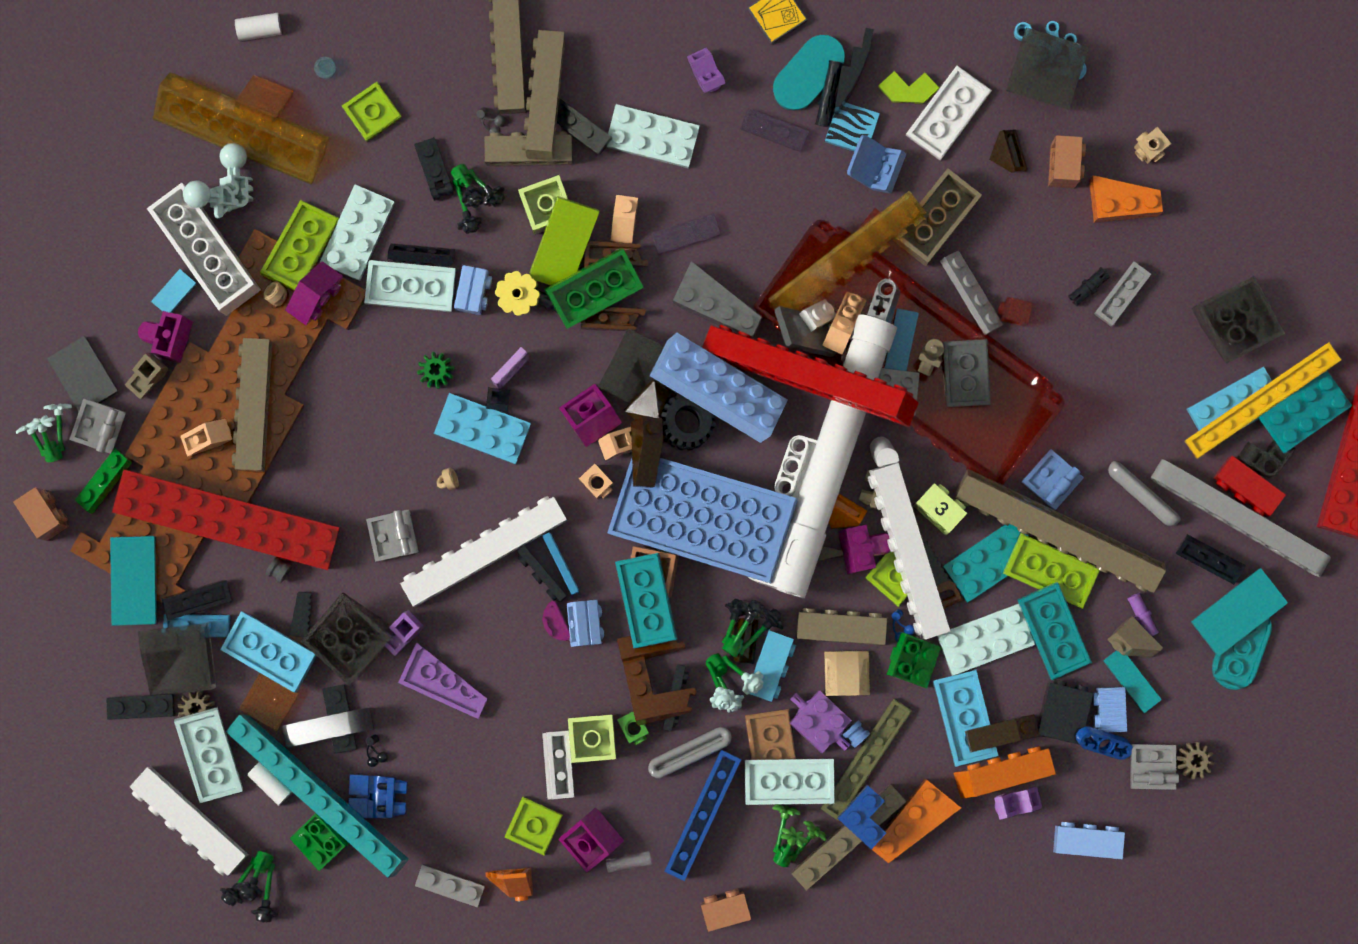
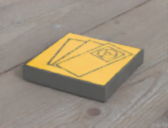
[747,0,807,45]

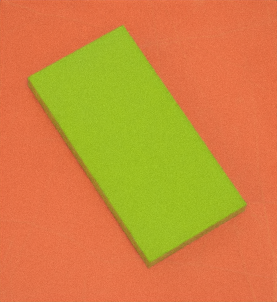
[529,196,600,285]
[260,200,339,291]
[1003,533,1100,609]

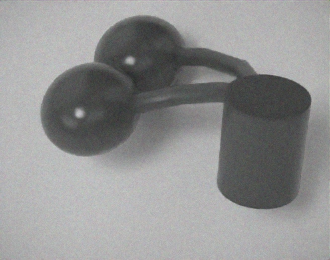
[476,107,505,133]

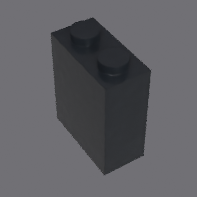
[1037,679,1093,745]

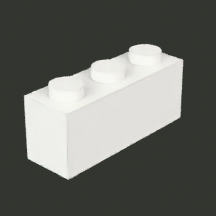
[542,731,574,800]

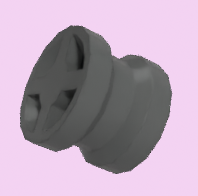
[265,557,292,583]

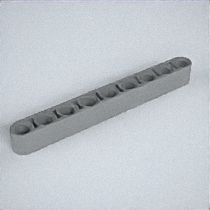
[1150,459,1331,577]

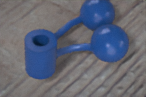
[892,609,915,642]

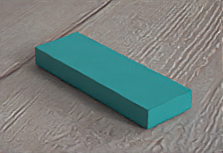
[1103,650,1162,713]

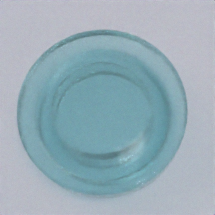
[314,57,336,79]

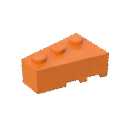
[1089,175,1163,223]

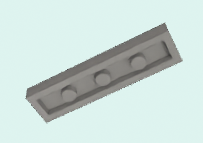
[940,251,1003,335]

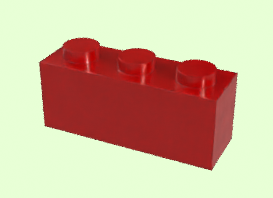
[1213,456,1286,517]

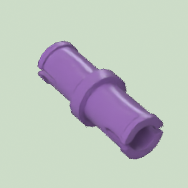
[1127,592,1159,636]

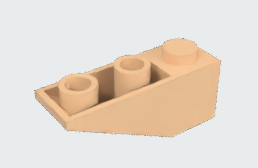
[822,292,866,354]

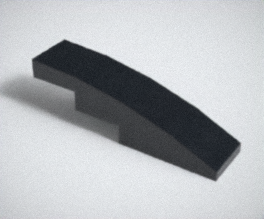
[834,28,874,114]

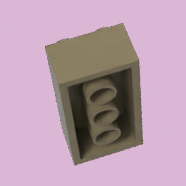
[892,168,982,267]

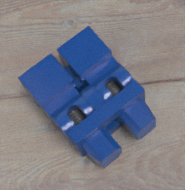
[349,774,408,818]

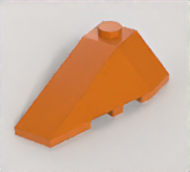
[486,868,533,901]

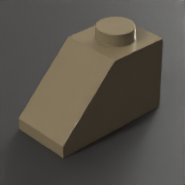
[1107,616,1163,657]

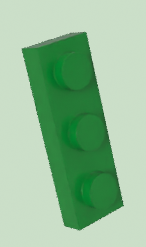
[75,448,132,514]

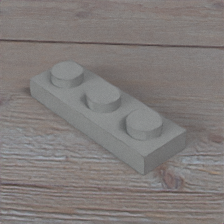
[1094,261,1151,327]
[415,864,485,907]

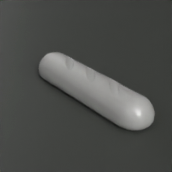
[1108,461,1181,526]
[648,727,732,779]

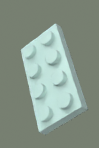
[606,104,700,169]
[320,185,395,281]
[364,260,456,312]
[937,604,1035,676]
[174,707,243,803]
[745,759,834,805]

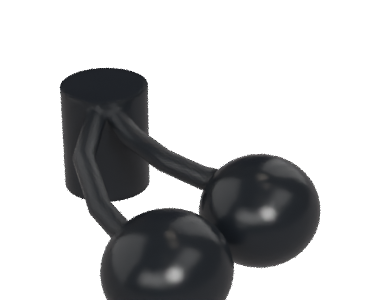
[366,734,388,767]

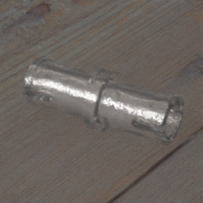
[606,851,652,873]

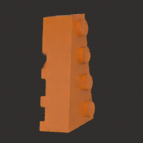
[954,746,1056,798]
[872,779,961,863]

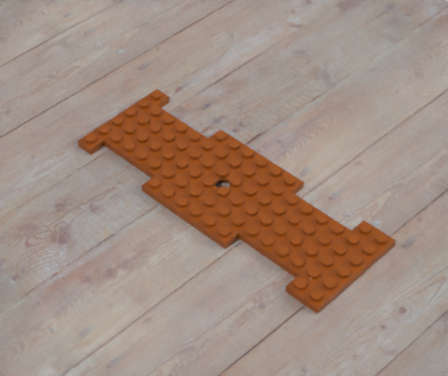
[70,229,366,602]

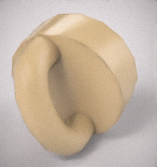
[264,281,287,306]
[437,467,459,490]

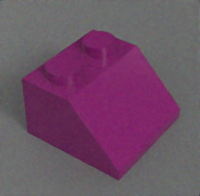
[559,384,622,447]
[559,807,624,873]

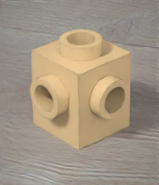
[1134,127,1171,164]

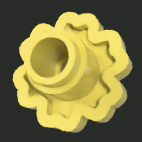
[495,271,540,316]

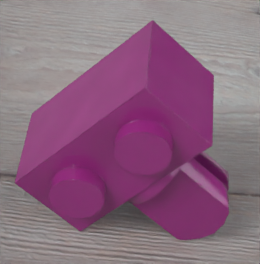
[138,311,193,363]
[838,525,890,574]

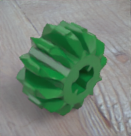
[417,352,455,389]

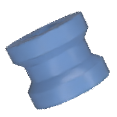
[843,720,870,748]

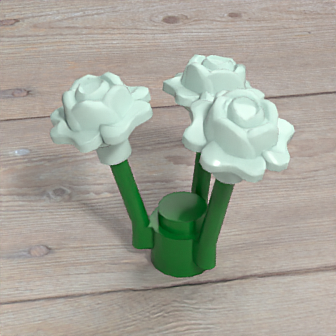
[706,653,764,713]

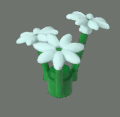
[16,403,72,463]

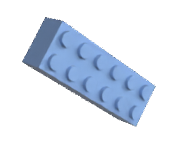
[650,333,787,443]

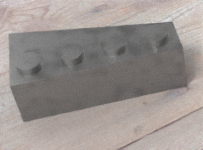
[673,261,762,338]

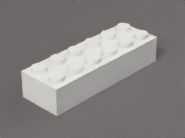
[147,183,261,316]

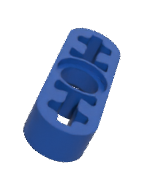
[1076,726,1133,760]

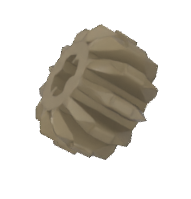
[178,691,215,717]
[1176,742,1215,779]

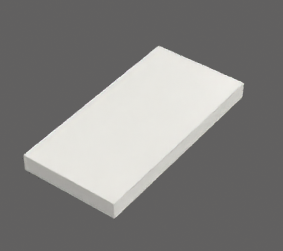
[906,66,992,161]

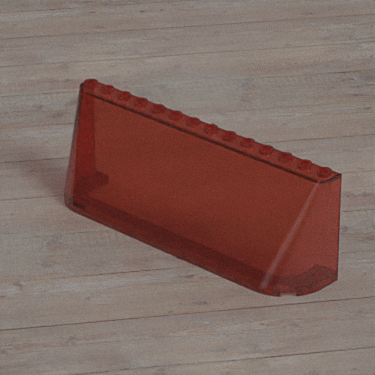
[753,220,1065,485]

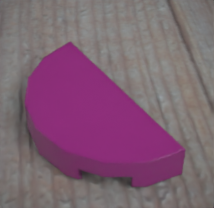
[542,600,570,641]

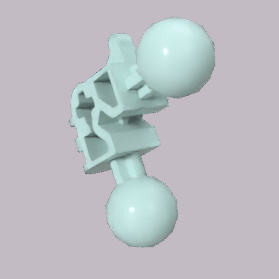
[183,143,253,219]

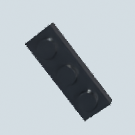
[557,99,612,155]
[387,243,455,267]
[1176,534,1246,585]
[518,546,567,602]
[161,580,232,620]
[663,664,689,731]
[322,684,357,754]
[106,694,175,720]

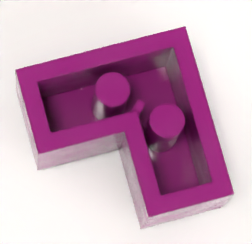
[285,261,343,325]

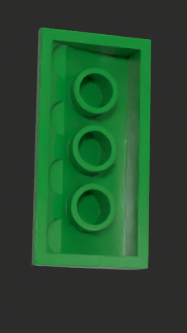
[545,248,644,329]

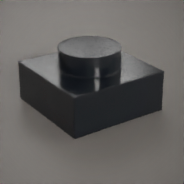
[486,387,510,411]

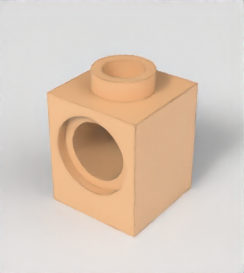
[579,464,613,499]

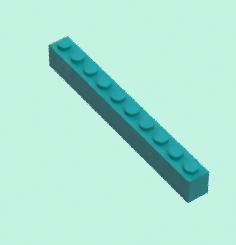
[226,715,409,878]

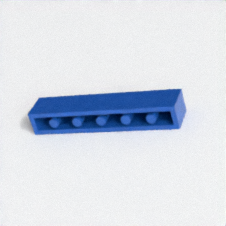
[664,750,741,881]

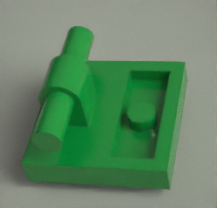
[886,633,941,689]
[290,813,350,871]

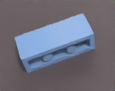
[1053,822,1125,859]

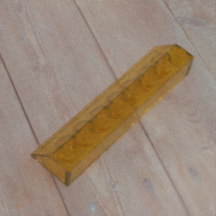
[153,72,329,184]
[768,191,927,311]

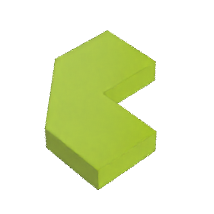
[878,71,939,104]

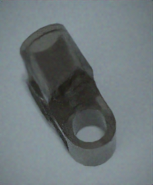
[1237,439,1296,479]

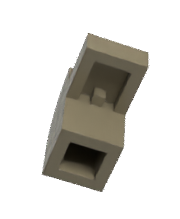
[125,353,168,399]

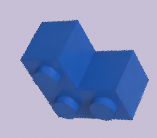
[837,785,886,850]

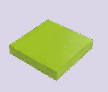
[342,82,402,142]
[865,551,907,607]
[504,797,563,856]

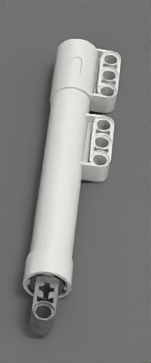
[748,279,900,598]

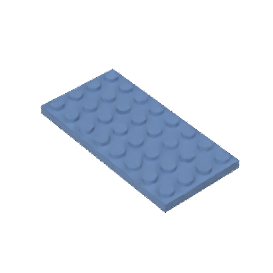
[607,458,798,584]

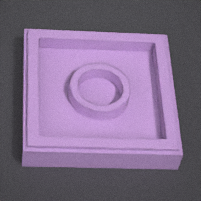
[491,347,529,389]

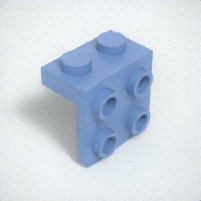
[847,135,907,193]

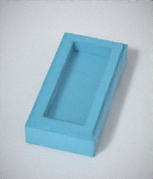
[151,269,197,313]

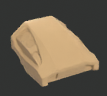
[824,651,870,696]

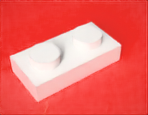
[799,299,836,332]

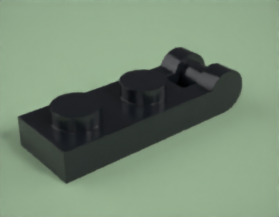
[414,137,454,201]

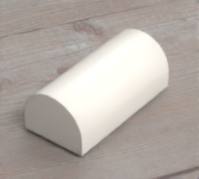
[235,13,282,42]
[870,437,899,467]
[247,762,293,806]

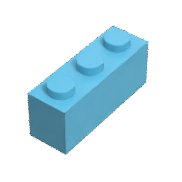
[749,630,796,702]

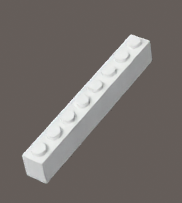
[868,463,950,639]
[400,496,567,607]

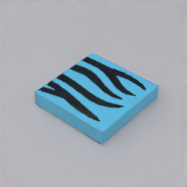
[825,103,880,152]

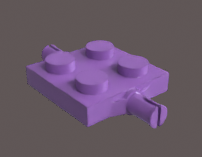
[789,690,852,753]

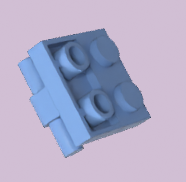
[1022,449,1084,510]

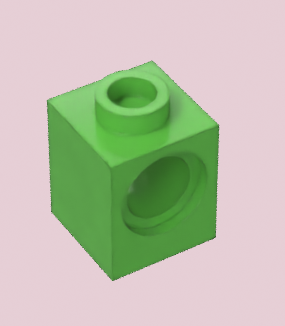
[617,712,649,745]

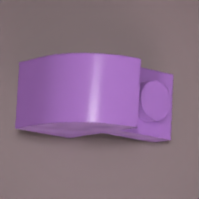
[687,48,726,93]
[380,610,424,656]
[994,787,1042,820]

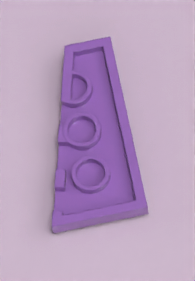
[398,643,488,719]

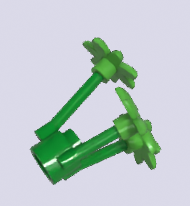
[772,804,826,868]

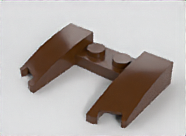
[581,241,648,331]
[617,636,697,726]

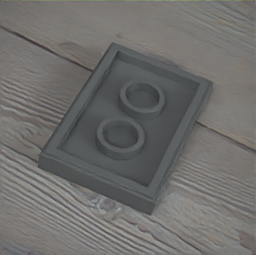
[775,306,837,357]
[47,336,119,411]
[943,339,991,407]

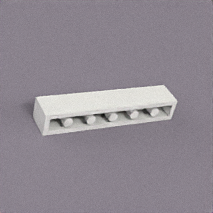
[130,767,249,876]

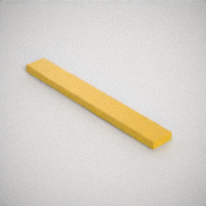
[1185,342,1341,458]

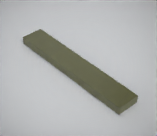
[820,699,912,821]

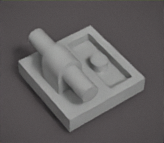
[69,398,126,454]
[366,509,419,562]
[1130,744,1179,790]

